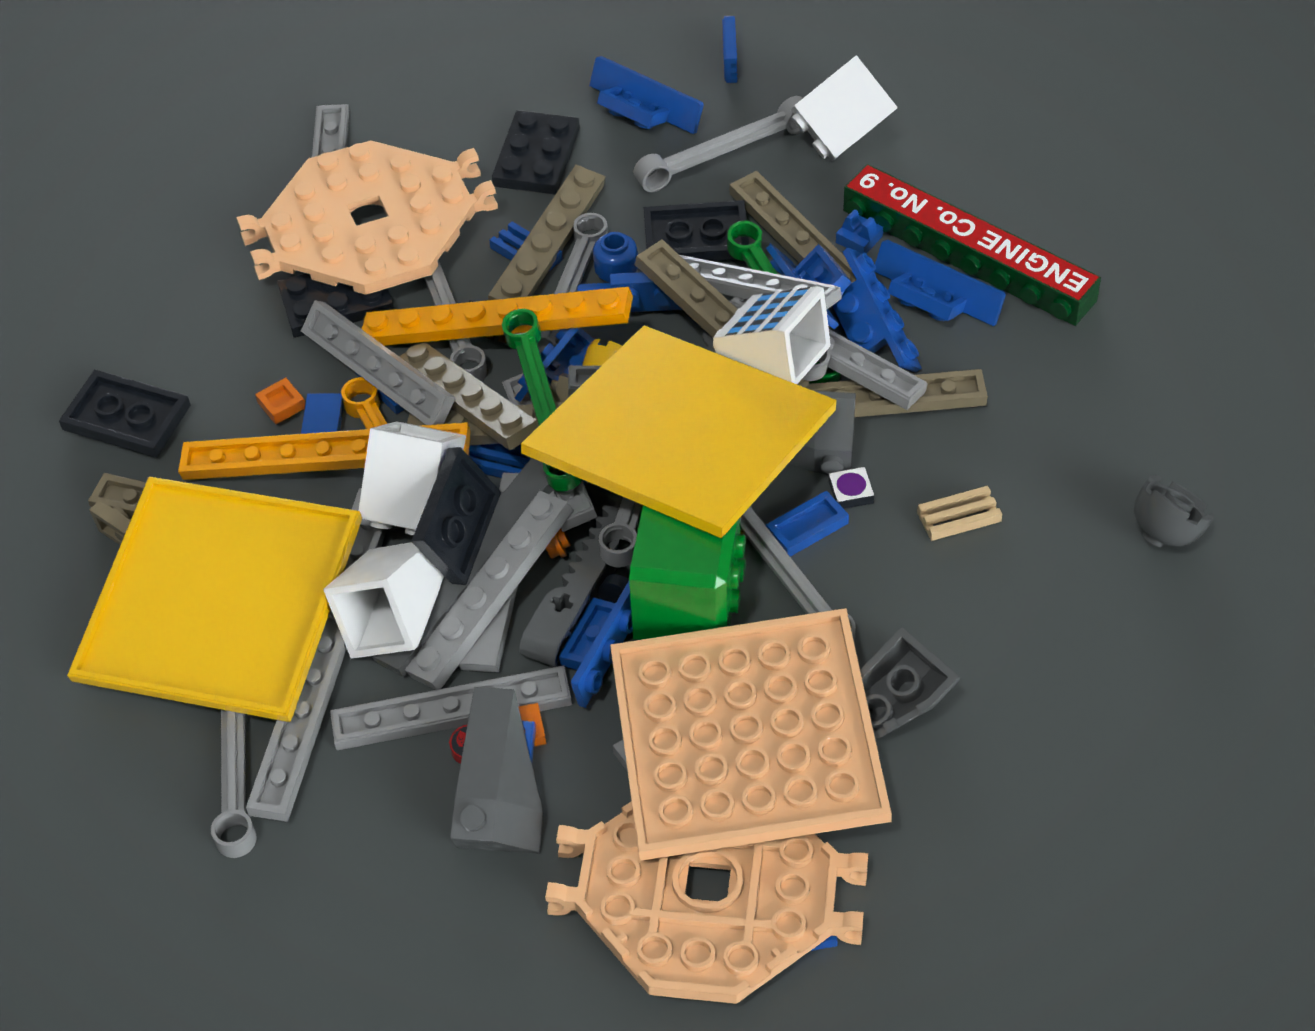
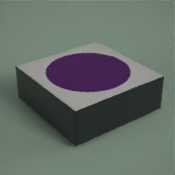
[828,467,874,509]

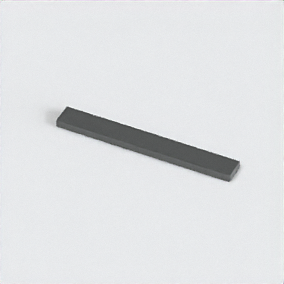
[372,458,567,677]

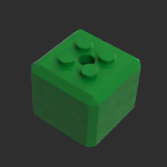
[629,505,746,640]

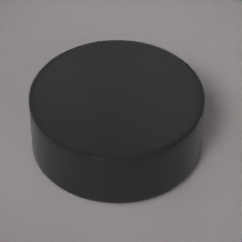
[598,574,629,603]

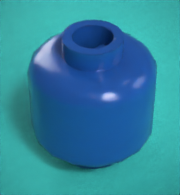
[593,232,638,283]

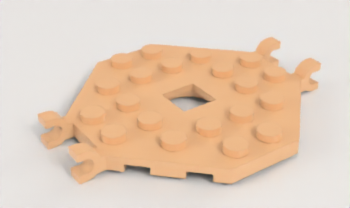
[236,140,498,295]
[545,801,868,1004]

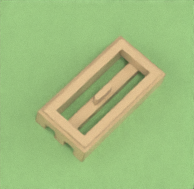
[917,486,1002,541]

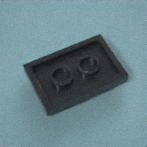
[492,110,580,195]
[643,200,749,261]
[277,273,394,338]
[59,369,191,458]
[411,447,501,585]

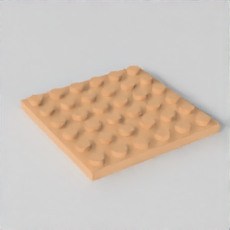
[610,608,892,861]

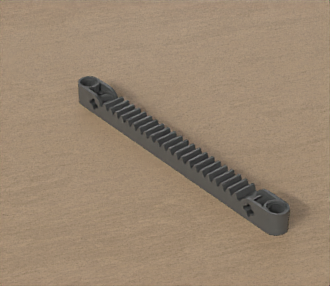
[520,330,716,667]

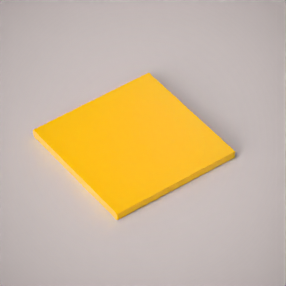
[521,325,837,538]
[67,477,363,722]

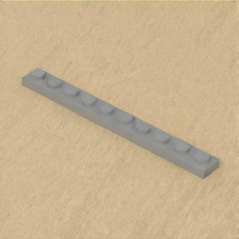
[246,488,387,822]

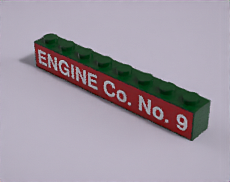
[843,164,1101,326]

